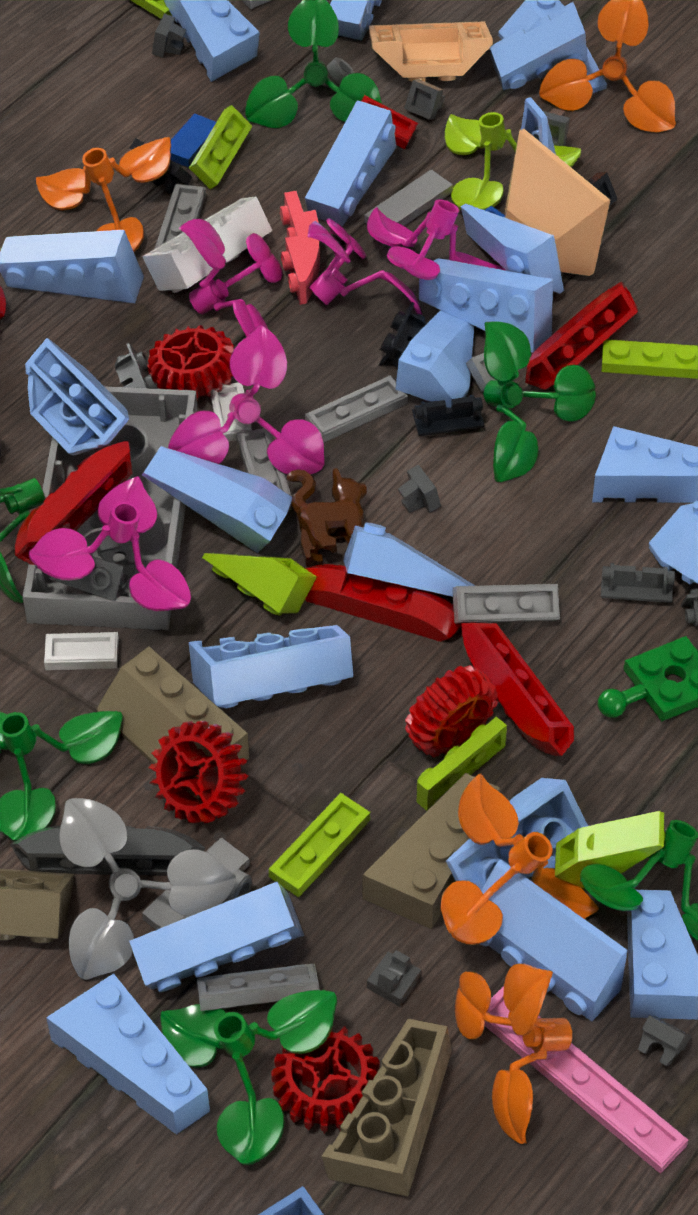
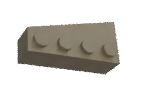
[322,1019,452,1197]

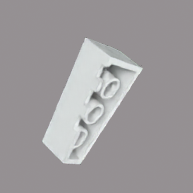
[142,196,272,293]

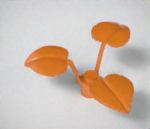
[539,0,676,132]
[36,137,171,252]
[441,774,599,945]
[455,964,572,1144]

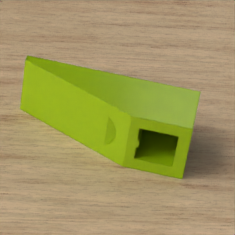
[202,553,317,616]
[555,811,665,889]

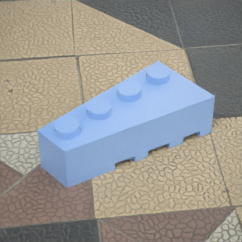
[164,0,260,82]
[305,100,397,226]
[0,230,144,303]
[419,258,553,353]
[129,881,304,992]

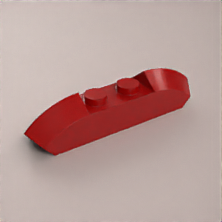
[525,282,638,390]
[15,441,133,565]
[305,564,462,642]
[461,623,574,756]

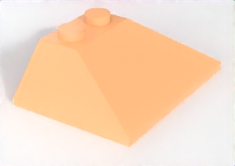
[369,22,493,82]
[504,129,610,276]

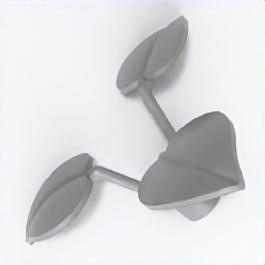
[60,798,236,980]

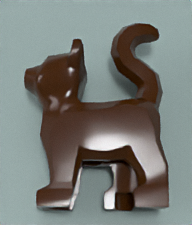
[286,468,367,567]

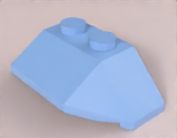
[25,338,129,456]

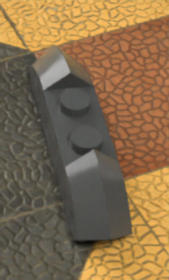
[10,825,205,876]

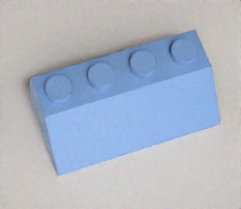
[480,860,628,1022]

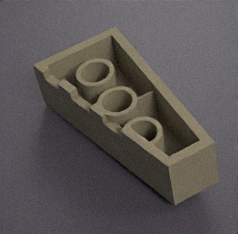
[362,773,500,929]

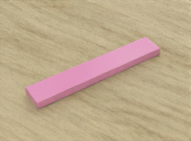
[484,986,688,1174]

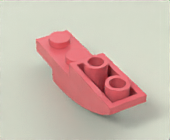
[280,191,320,305]

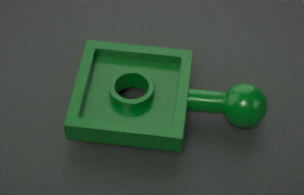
[597,636,698,722]

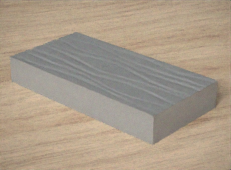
[23,386,198,630]

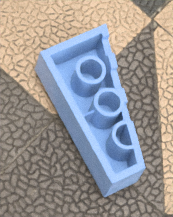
[189,625,353,708]
[46,973,210,1135]

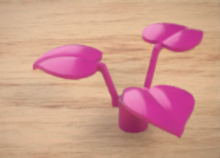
[367,199,505,280]
[307,218,422,315]
[179,219,283,337]
[168,325,325,474]
[29,476,191,611]

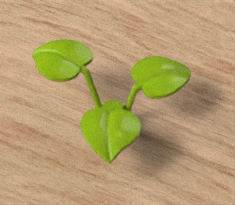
[445,112,581,210]

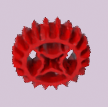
[147,325,234,400]
[405,665,499,757]
[148,720,249,823]
[271,1026,380,1134]

